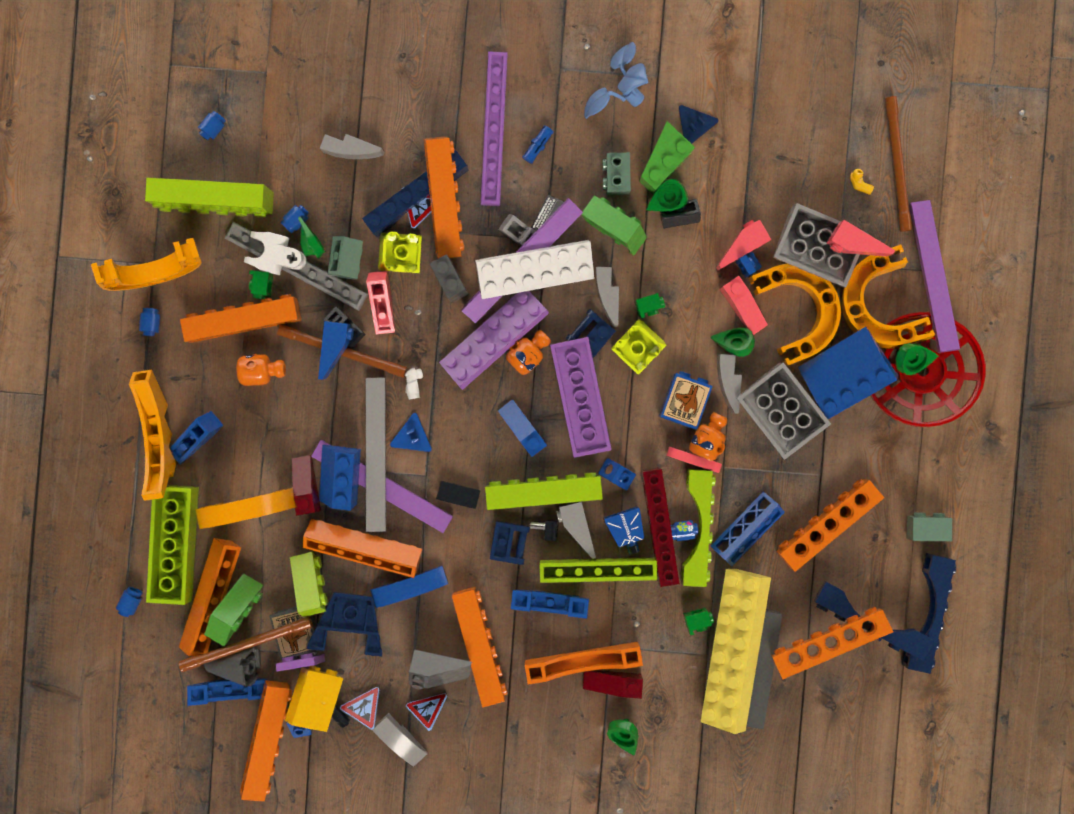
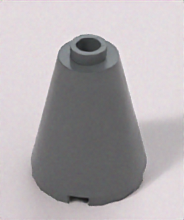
[204,647,261,686]

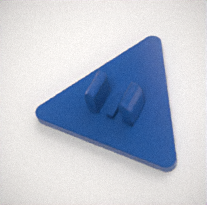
[390,413,432,452]

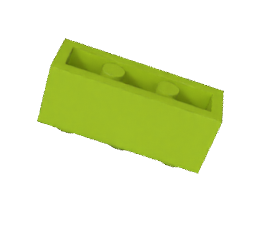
[290,552,328,617]

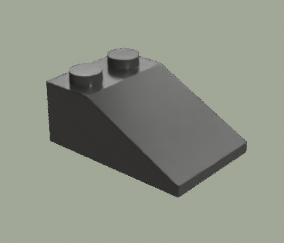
[409,650,472,689]

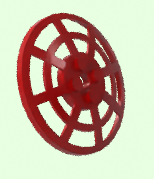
[870,312,986,427]

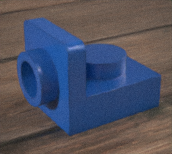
[736,252,762,278]

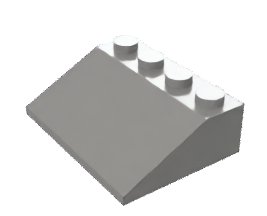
[773,203,869,287]
[736,362,831,460]

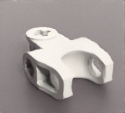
[244,231,306,275]

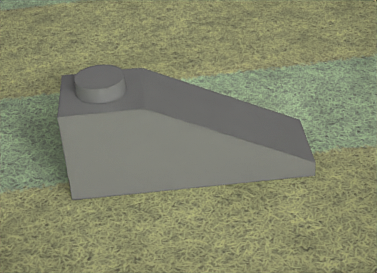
[556,502,596,559]

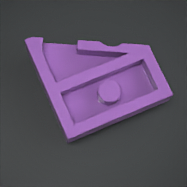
[276,653,325,671]

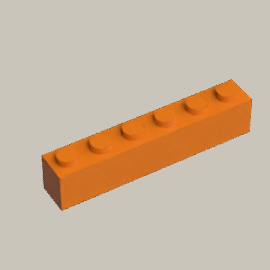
[423,137,464,259]
[180,294,302,343]
[303,519,422,578]
[179,538,241,656]
[452,587,508,708]
[240,680,292,802]

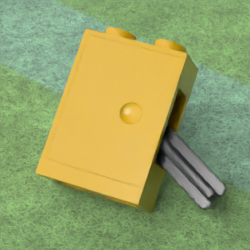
[285,666,350,732]

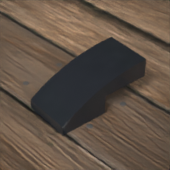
[323,306,366,348]
[436,480,481,509]

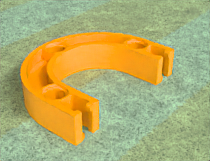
[91,238,202,291]
[841,245,935,349]
[748,264,841,366]
[195,487,296,529]

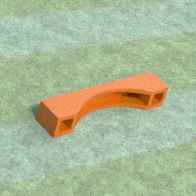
[525,642,643,685]

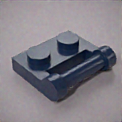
[565,309,616,358]
[490,521,530,565]

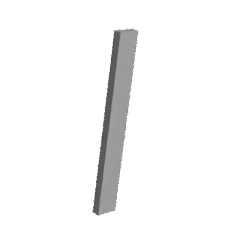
[225,222,368,311]
[366,378,386,532]

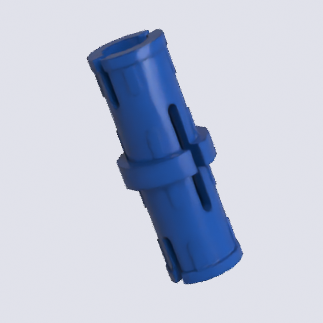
[522,125,554,164]

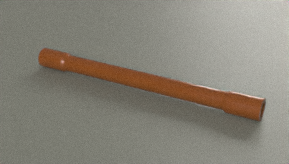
[885,96,912,232]
[277,324,408,378]
[179,616,313,672]

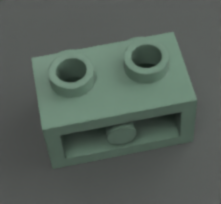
[602,152,631,195]
[327,236,363,279]
[906,512,952,541]

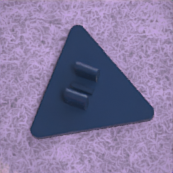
[679,105,718,144]

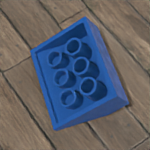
[798,327,898,419]

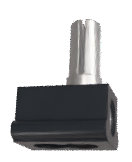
[530,520,559,541]

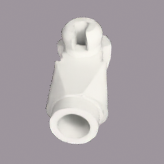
[404,368,423,400]

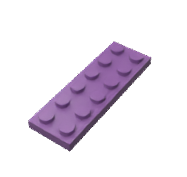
[439,291,549,390]
[550,337,612,458]

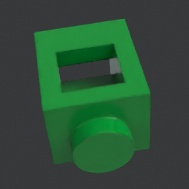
[249,270,274,300]
[634,293,665,320]
[683,607,714,636]

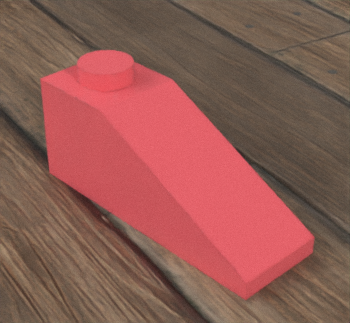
[716,220,771,271]
[827,220,895,256]
[366,271,395,334]
[719,276,768,335]

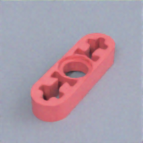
[666,447,722,473]

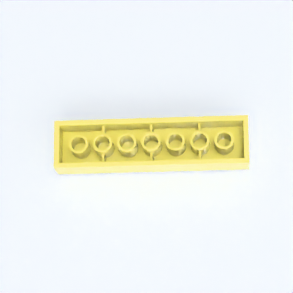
[701,569,771,734]

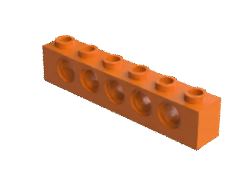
[776,479,884,572]
[771,607,893,679]

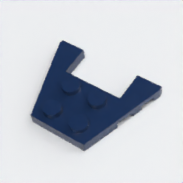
[306,592,382,657]

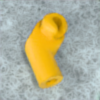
[850,169,874,195]

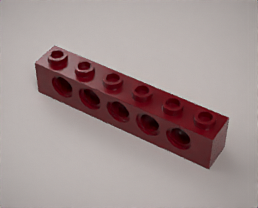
[641,468,680,587]

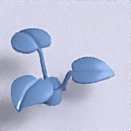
[584,42,649,119]

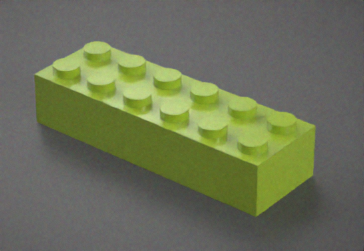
[145,178,274,218]
[146,485,199,605]

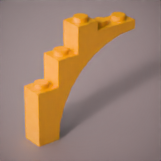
[129,370,177,501]

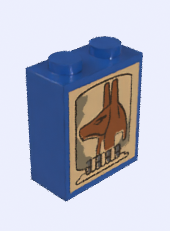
[659,371,713,430]

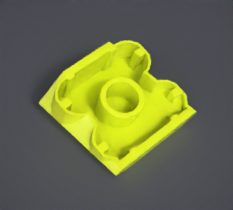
[378,231,422,273]
[611,319,667,374]

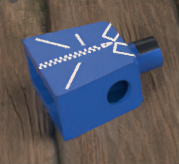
[603,506,644,555]

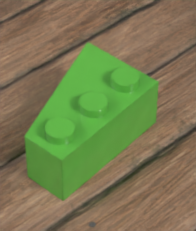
[639,121,695,194]
[581,195,647,256]
[204,573,263,646]

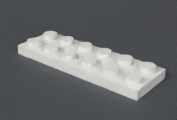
[475,240,594,299]

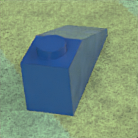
[318,321,354,380]
[498,399,547,457]
[170,411,223,465]

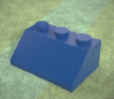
[319,445,361,511]

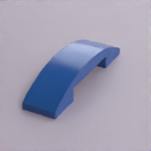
[370,565,449,608]
[511,590,589,619]
[187,678,267,706]

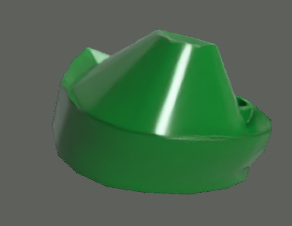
[646,179,688,212]
[298,217,326,258]
[711,328,755,357]
[896,343,939,375]
[607,719,639,755]

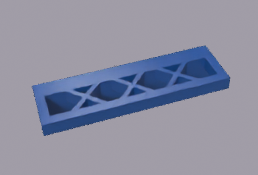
[711,491,785,567]

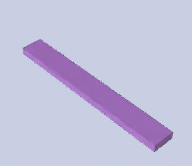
[481,51,508,206]
[461,198,583,323]
[909,200,960,353]
[311,440,453,533]

